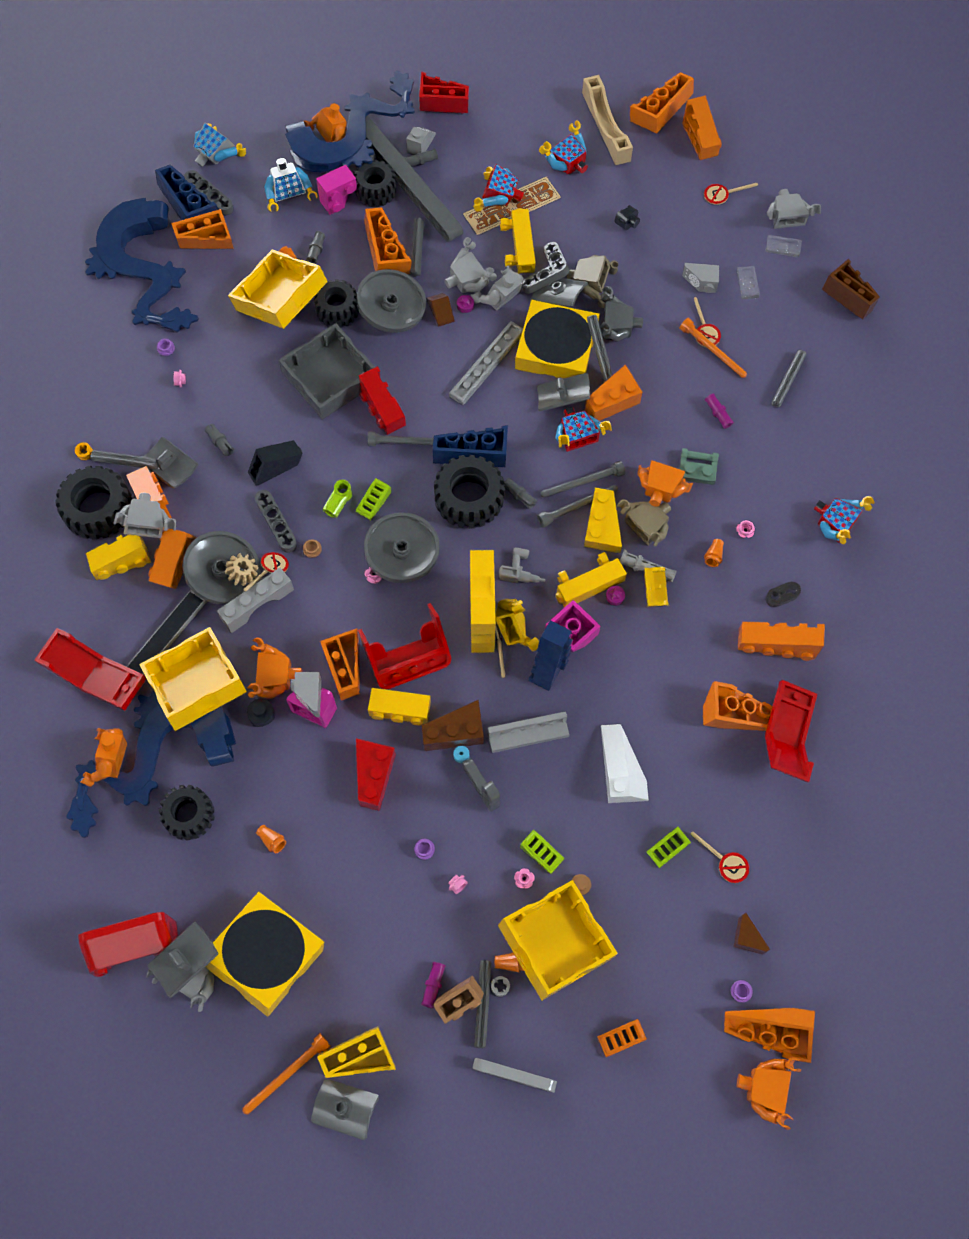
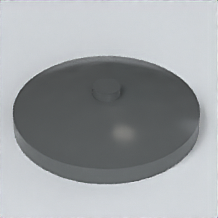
[356,269,426,333]
[364,513,439,583]
[182,531,260,604]

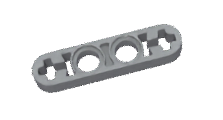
[472,1058,557,1093]

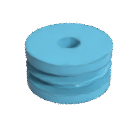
[453,746,469,763]

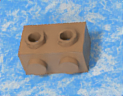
[433,975,484,1024]

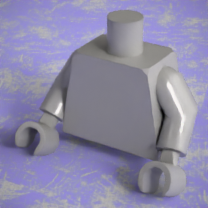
[767,189,821,229]
[444,237,497,293]
[471,265,523,311]
[114,493,176,538]
[146,967,214,1012]

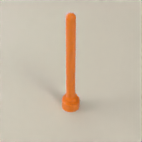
[679,318,747,378]
[242,1033,331,1114]

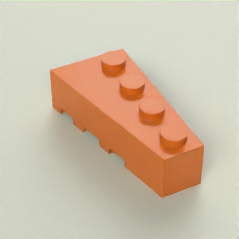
[630,72,694,134]
[738,622,825,661]

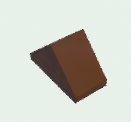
[426,293,455,327]
[734,913,770,955]

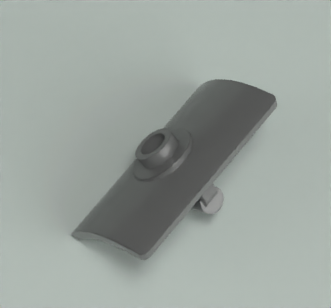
[531,276,588,307]
[537,373,590,411]
[142,437,199,489]
[148,922,218,998]
[311,1079,379,1140]

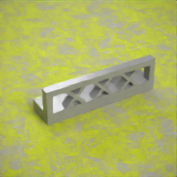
[488,711,569,753]

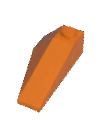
[703,681,773,731]
[724,1008,815,1063]

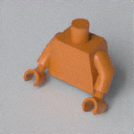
[303,103,346,142]
[637,460,693,507]
[247,637,302,699]
[80,728,127,787]
[736,1057,801,1130]

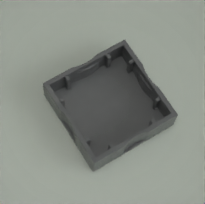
[278,323,375,420]

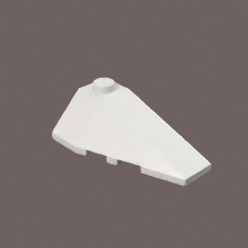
[601,724,649,803]

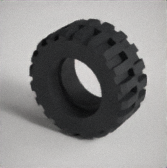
[434,455,505,529]
[55,466,132,540]

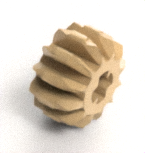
[225,553,258,586]

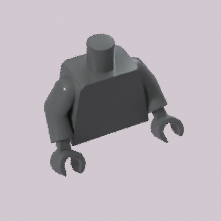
[600,286,643,342]

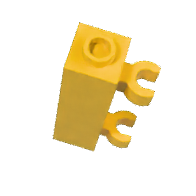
[500,208,536,274]
[555,552,627,608]

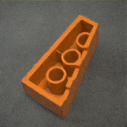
[364,207,412,274]

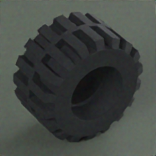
[354,160,397,207]
[314,279,359,328]
[159,785,215,840]

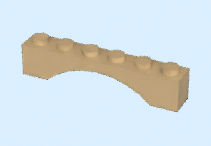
[582,75,633,165]

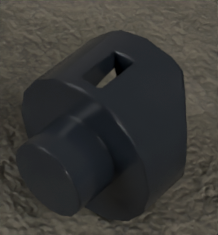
[614,205,640,230]
[247,698,276,727]

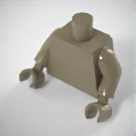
[567,255,618,308]
[616,499,671,546]

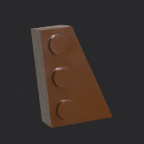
[822,258,880,320]
[422,699,484,751]

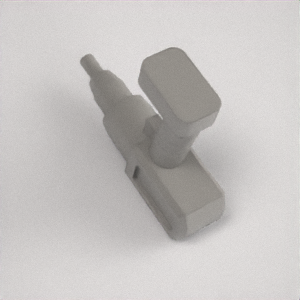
[499,548,546,583]

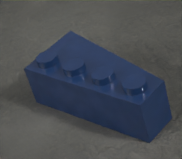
[155,164,217,220]
[433,425,508,468]
[528,620,573,691]

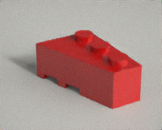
[419,72,469,113]
[356,738,396,811]

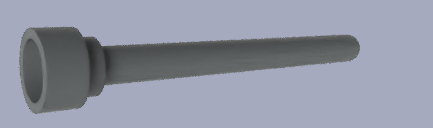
[368,431,434,446]
[541,461,625,498]
[537,485,618,528]

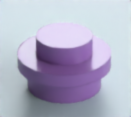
[157,339,175,356]
[414,839,435,860]
[731,980,753,1003]

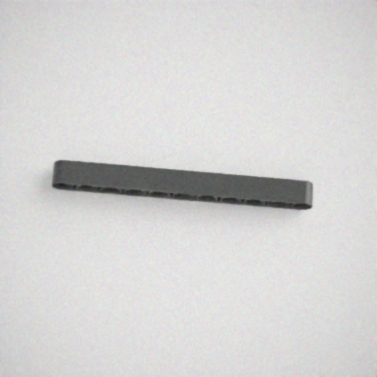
[366,115,463,242]

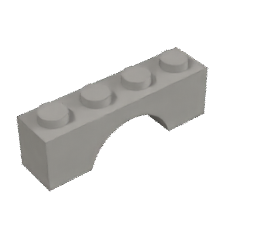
[217,567,294,633]

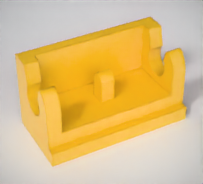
[644,567,668,607]

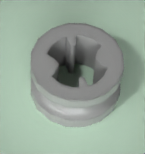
[491,976,510,997]

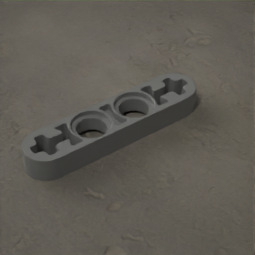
[184,170,234,216]
[255,490,297,553]

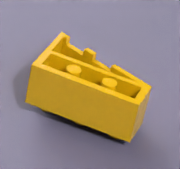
[584,487,622,553]
[86,535,151,580]
[317,1026,396,1078]

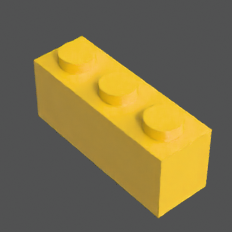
[368,688,431,725]

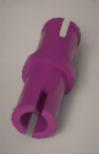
[705,393,734,429]
[421,962,446,1008]

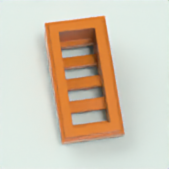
[597,1019,647,1057]

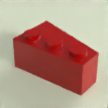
[359,366,406,435]

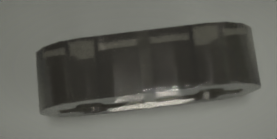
[765,581,801,607]

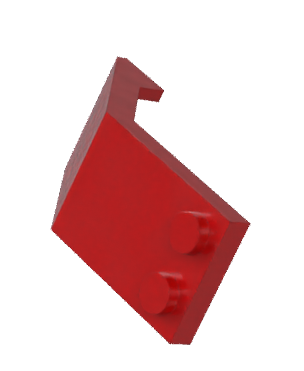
[34,628,147,711]
[765,680,817,782]

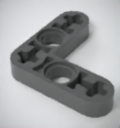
[522,242,569,294]
[462,758,500,812]

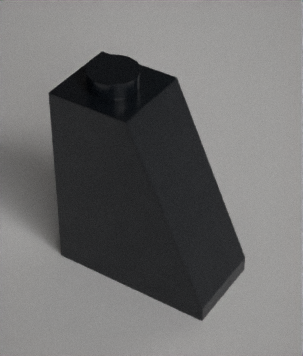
[248,440,303,486]

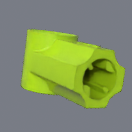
[322,480,352,518]

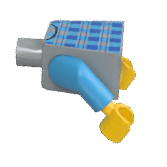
[193,123,246,167]

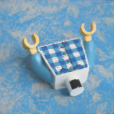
[264,158,318,212]

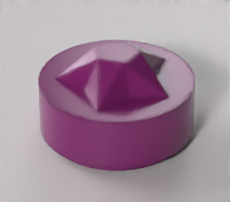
[457,295,474,313]
[606,586,625,606]

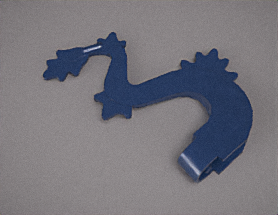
[285,71,415,172]
[85,198,199,332]
[66,690,236,838]

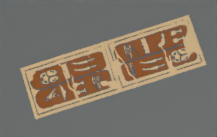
[463,177,561,235]

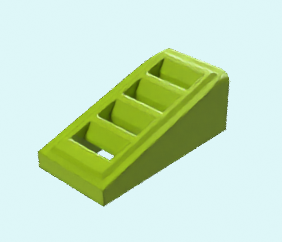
[356,478,391,520]
[647,826,691,868]
[520,830,564,874]

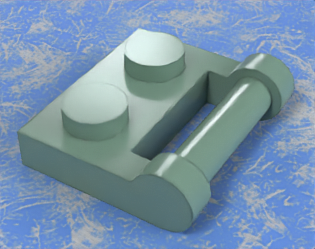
[679,448,719,485]

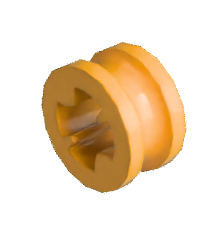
[75,442,93,460]

